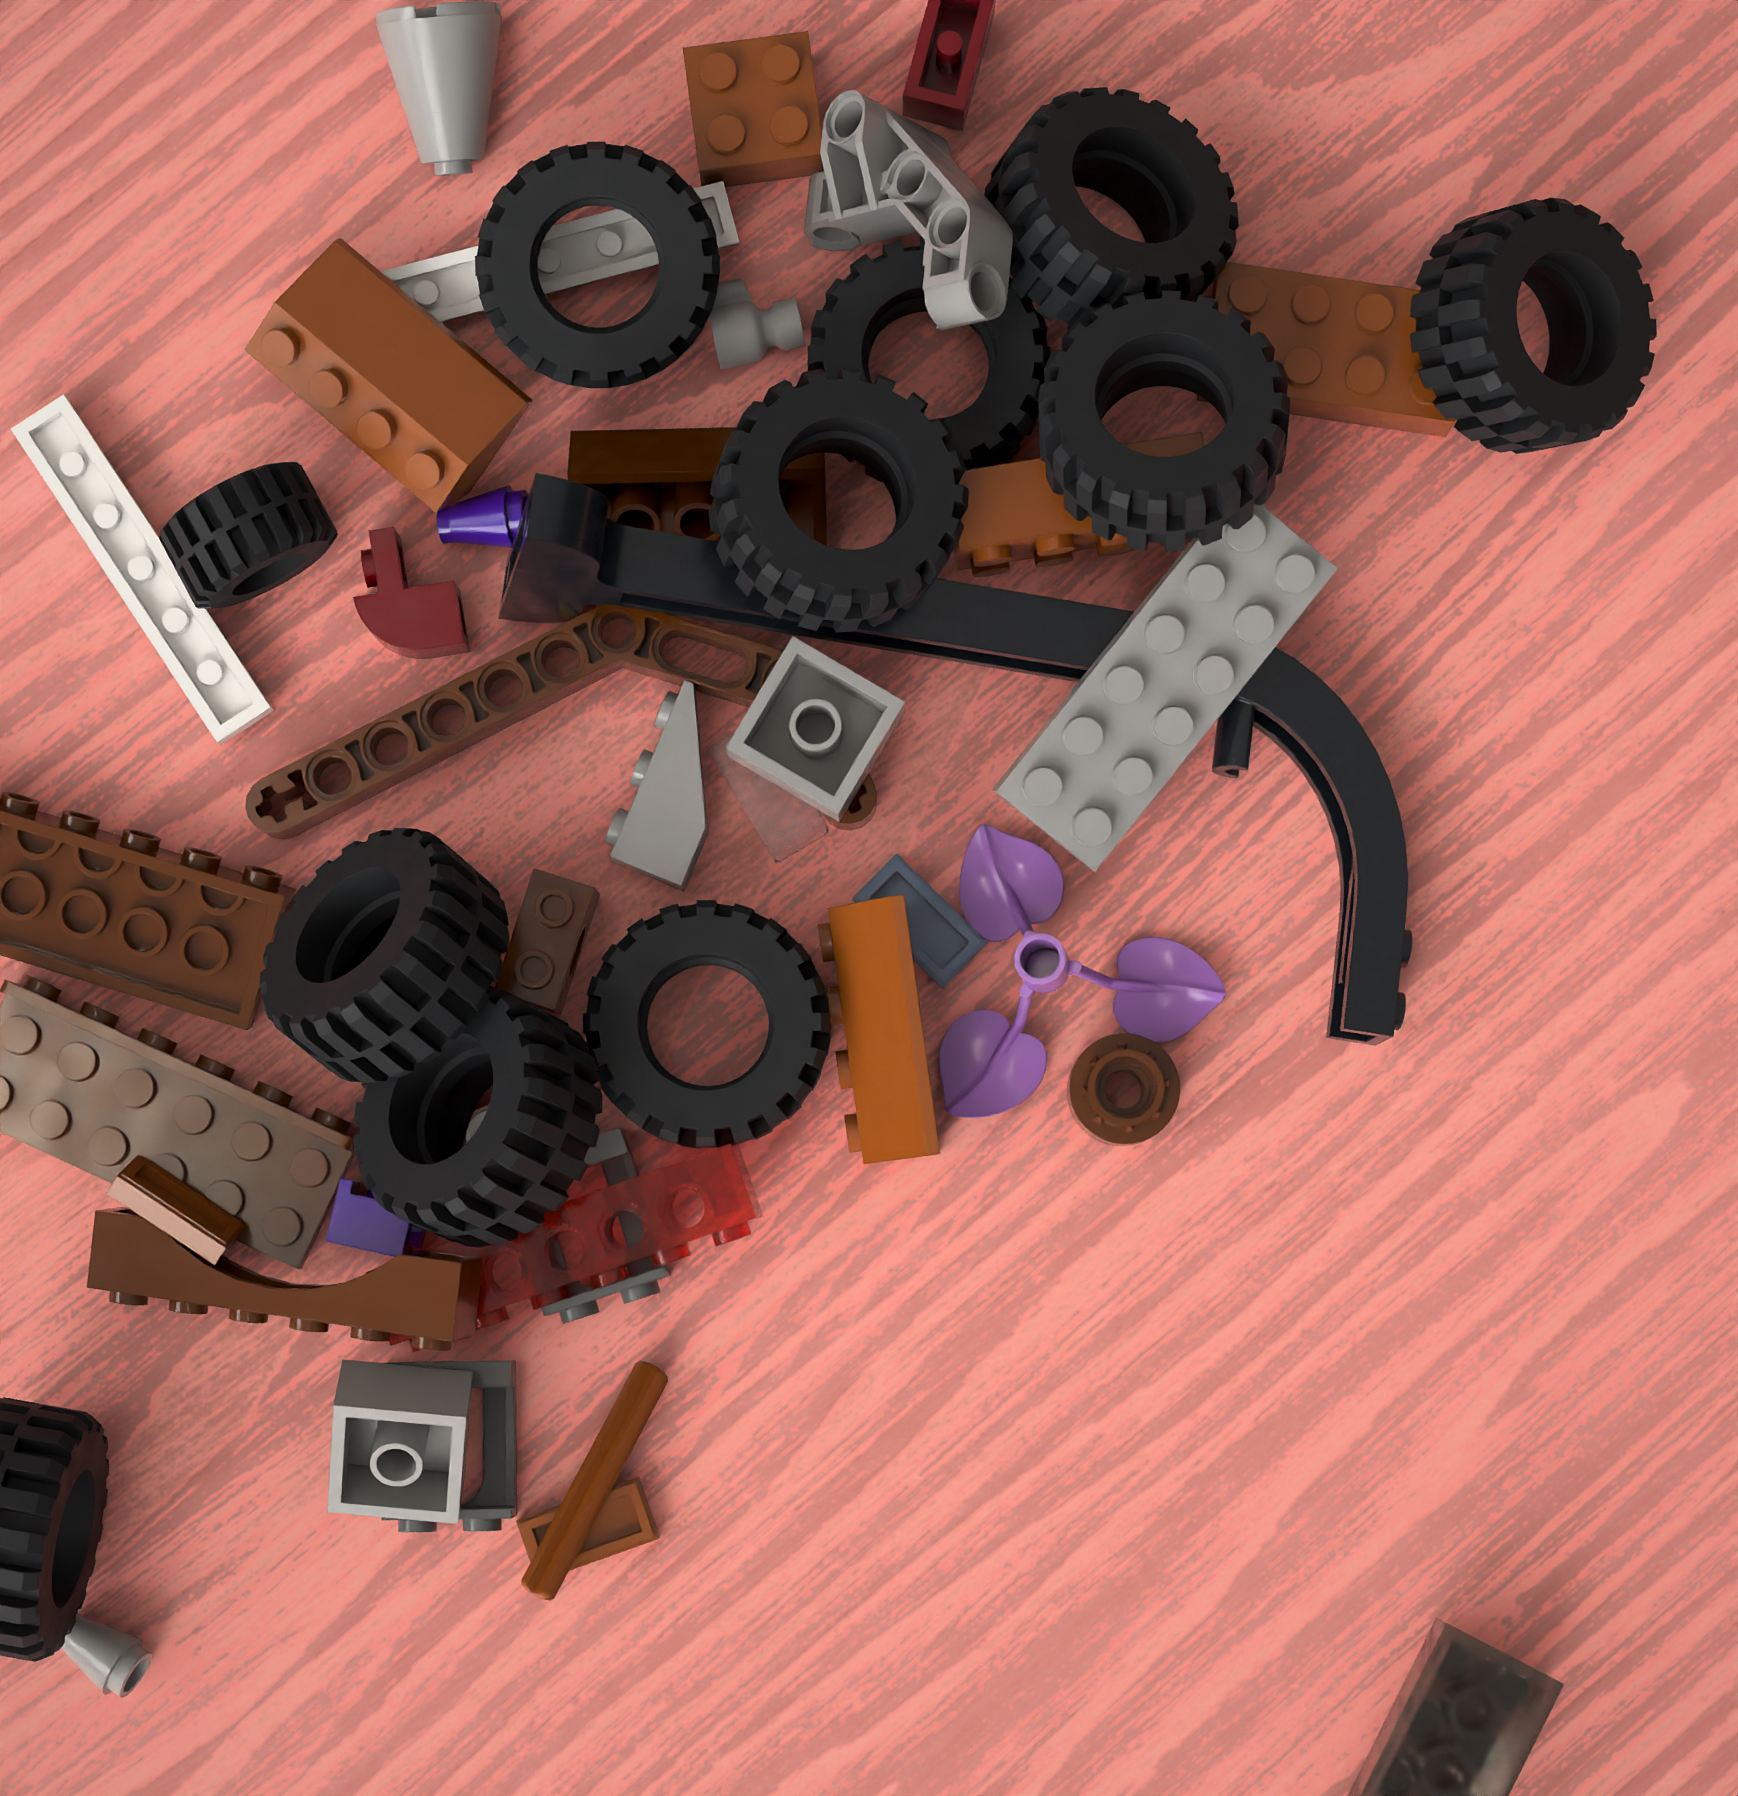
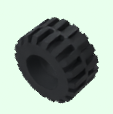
[159,462,338,609]

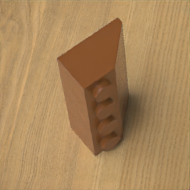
[244,238,533,512]
[818,894,941,1164]

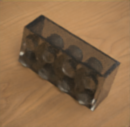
[1347,1617,1564,1796]

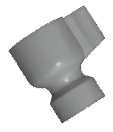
[709,279,806,370]

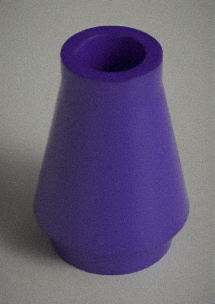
[437,485,529,548]

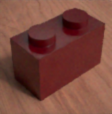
[902,0,996,131]

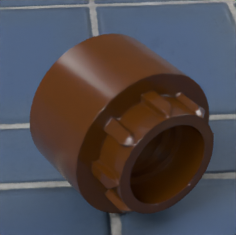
[1067,1033,1180,1146]

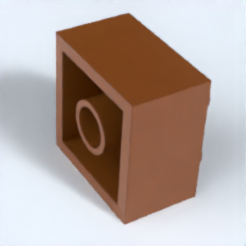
[683,31,824,187]

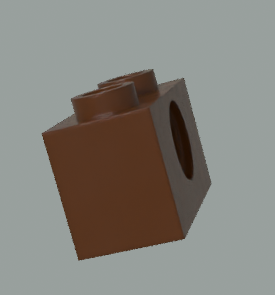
[495,868,600,1015]

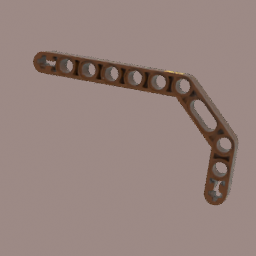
[245,604,877,839]

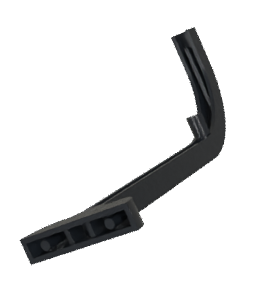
[498,473,1412,1046]

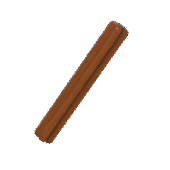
[521,1361,668,1601]

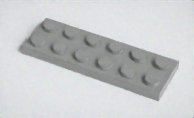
[992,504,1338,872]

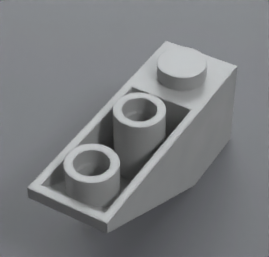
[605,680,708,892]

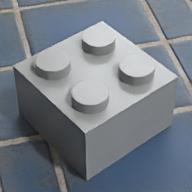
[726,636,905,822]
[327,1359,473,1524]

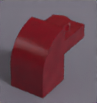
[353,526,470,659]

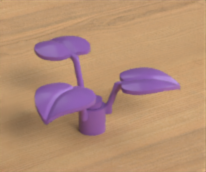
[939,824,1226,1118]

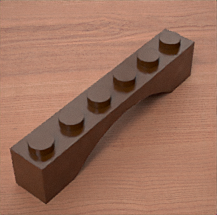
[87,1207,483,1351]

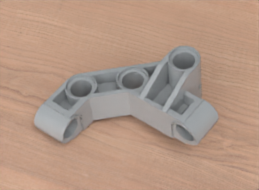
[804,90,1013,330]

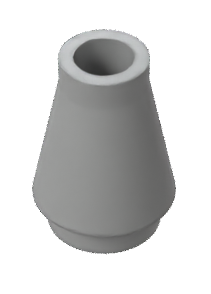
[61,1612,152,1698]

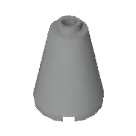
[376,1,502,176]

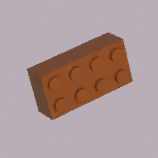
[1197,262,1456,437]
[954,432,1205,577]

